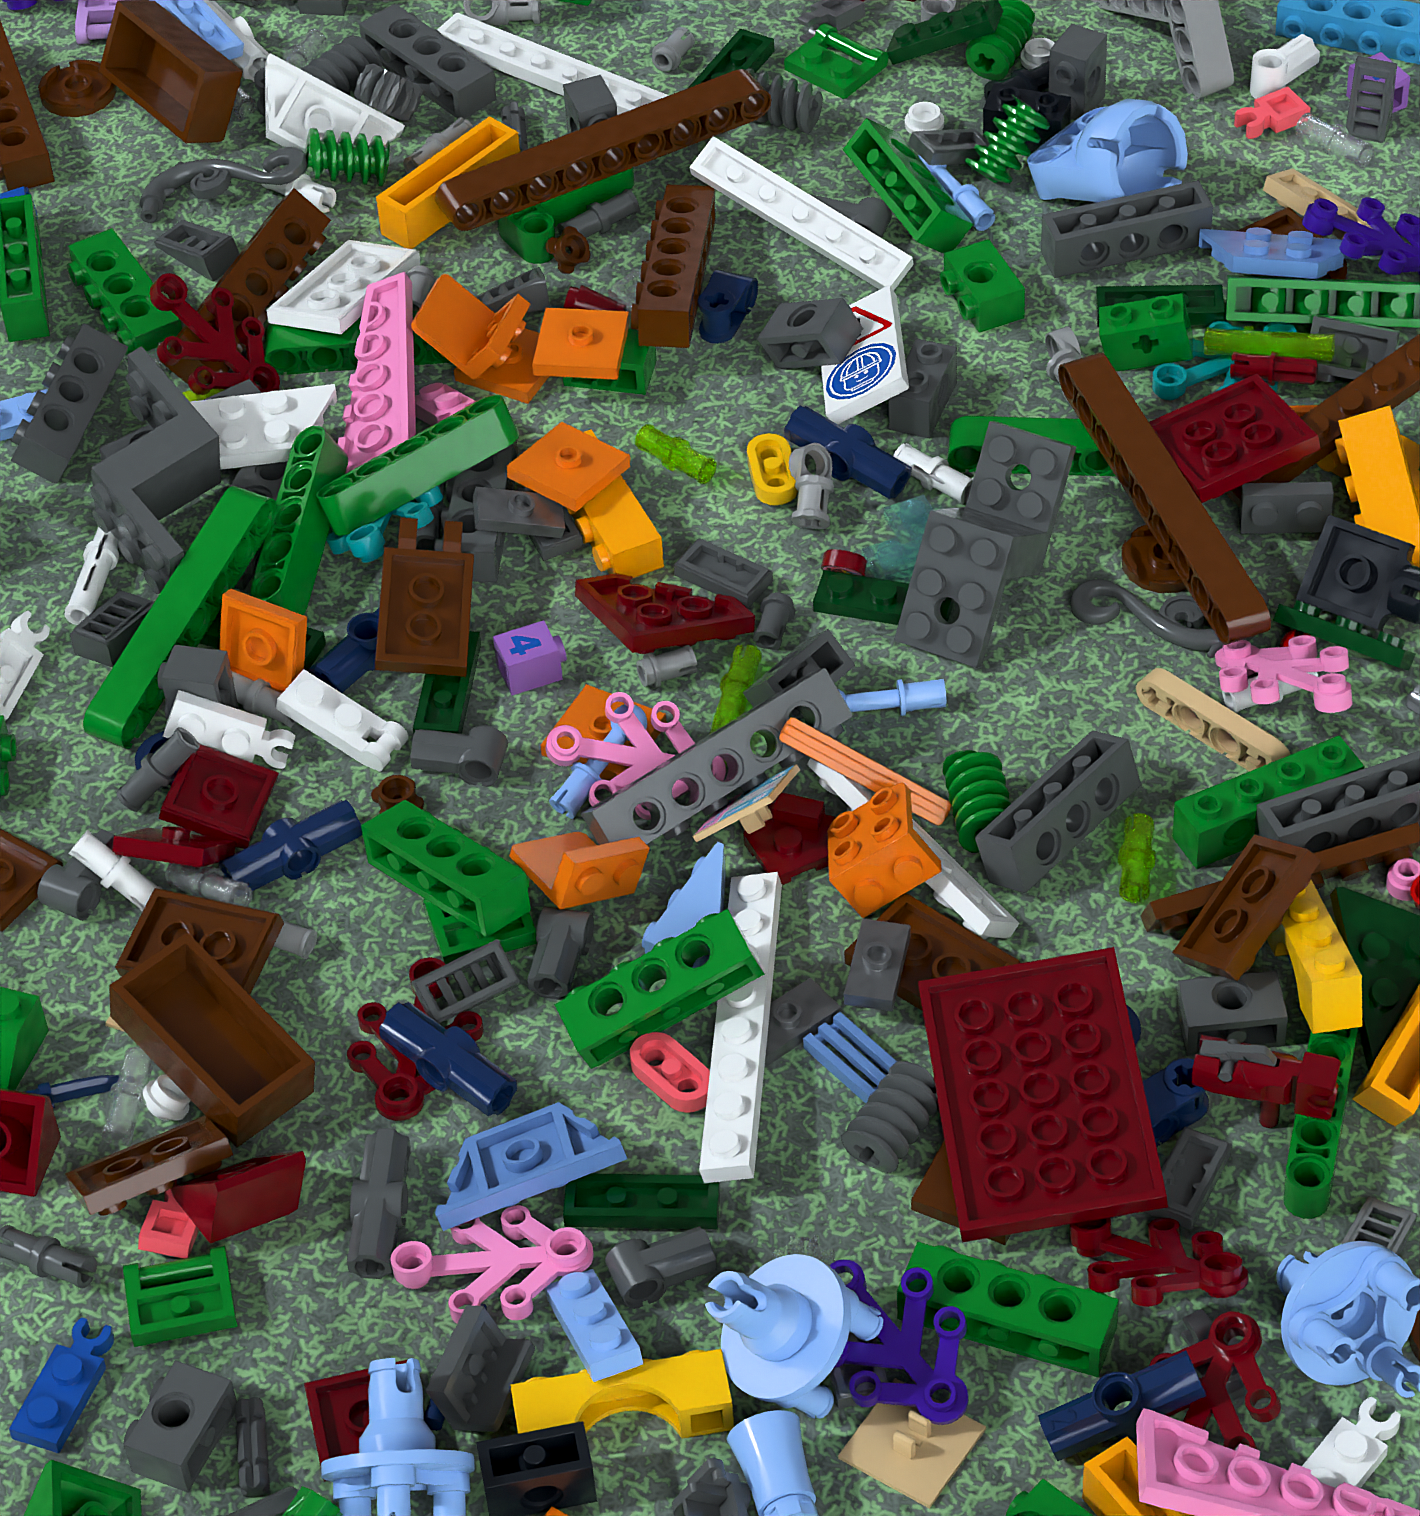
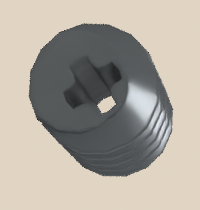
[301,35,382,95]
[746,68,823,134]
[841,1061,939,1173]

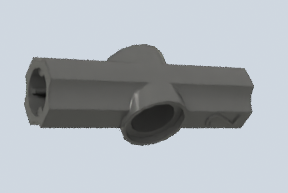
[347,1128,411,1279]

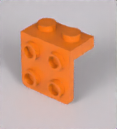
[411,274,531,381]
[827,782,942,918]
[509,832,650,909]

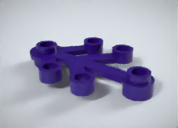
[1302,197,1420,275]
[829,1259,969,1425]

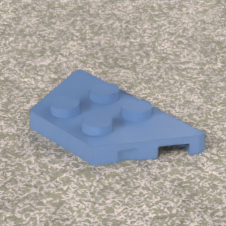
[1198,227,1358,279]
[435,1102,627,1231]

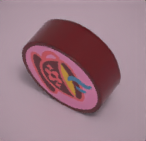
[821,549,867,576]

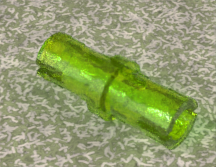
[635,424,717,484]
[1118,813,1156,903]

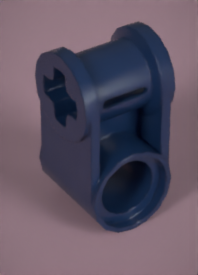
[698,269,758,344]
[1143,1058,1209,1147]

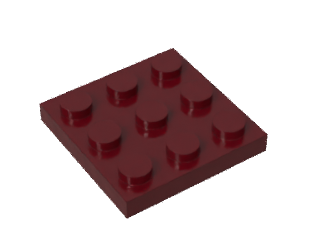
[1149,373,1321,503]

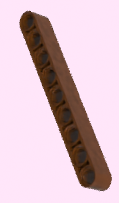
[435,69,772,231]
[1058,352,1271,645]

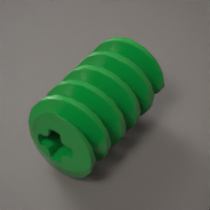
[965,0,1035,81]
[965,94,1050,185]
[305,128,390,187]
[943,750,1012,853]

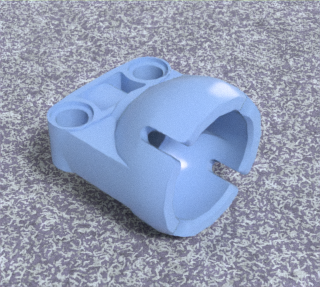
[1027,99,1188,203]

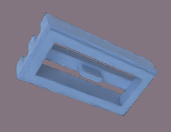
[803,1012,897,1103]

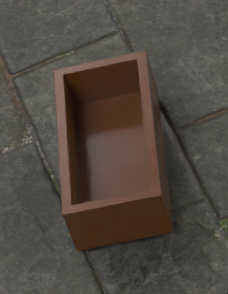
[99,1,243,143]
[109,932,315,1148]

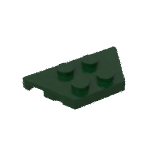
[1330,887,1420,1070]

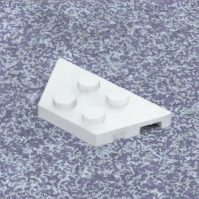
[265,53,405,172]
[190,384,337,470]

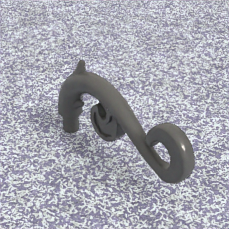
[139,147,307,223]
[1070,579,1269,658]

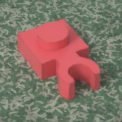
[1234,86,1310,139]
[138,1179,199,1259]

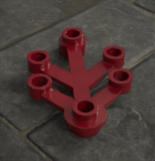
[150,273,280,395]
[347,957,484,1121]
[1070,1217,1249,1307]
[1149,1311,1281,1450]

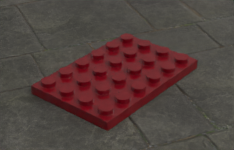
[918,947,1168,1243]

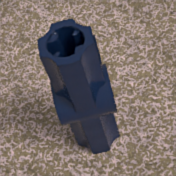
[784,405,912,499]
[309,607,380,693]
[218,800,363,898]
[379,1002,517,1117]
[1038,1350,1207,1461]

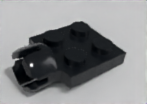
[1296,515,1420,631]

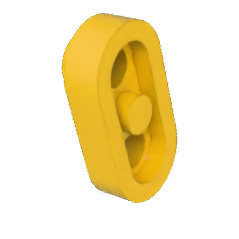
[747,433,798,505]

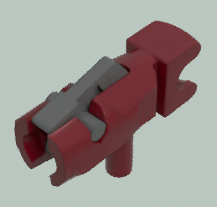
[1192,1035,1341,1128]

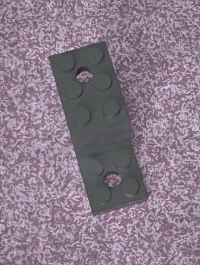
[90,346,221,594]
[894,421,1077,668]

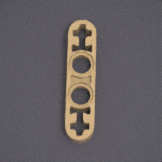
[1136,668,1291,771]

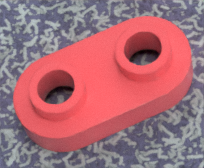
[630,1032,710,1113]

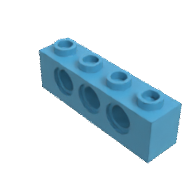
[1275,0,1420,64]

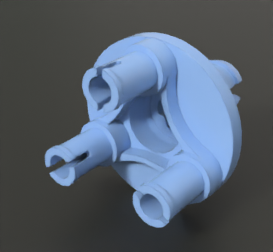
[1276,1241,1420,1398]
[705,1254,883,1419]
[321,1358,475,1516]

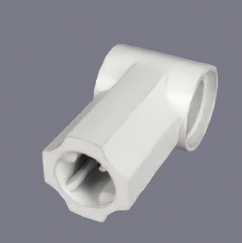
[1250,34,1320,99]

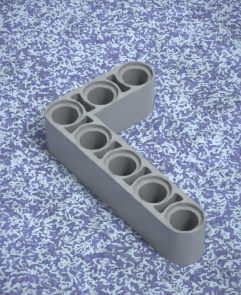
[1092,0,1234,100]

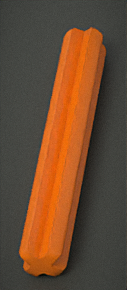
[779,717,951,826]

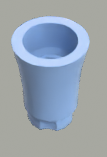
[727,1410,819,1516]

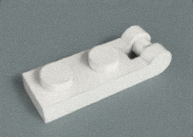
[276,669,409,772]

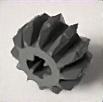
[354,64,423,121]

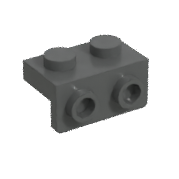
[1305,315,1400,382]
[1238,482,1333,534]
[426,1305,535,1432]

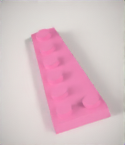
[338,272,416,474]
[1136,1408,1420,1516]

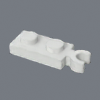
[0,610,50,720]
[163,690,295,769]
[1302,1397,1401,1488]

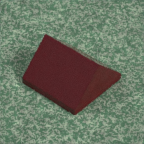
[0,1088,61,1197]
[171,1151,306,1244]

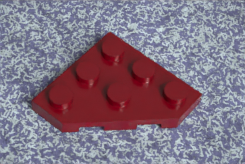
[575,573,755,654]

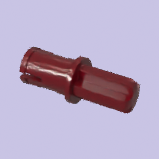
[1230,351,1318,386]

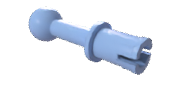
[918,155,995,231]
[838,679,947,716]
[549,704,647,819]

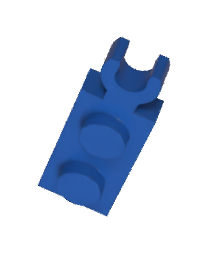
[9,1318,114,1453]

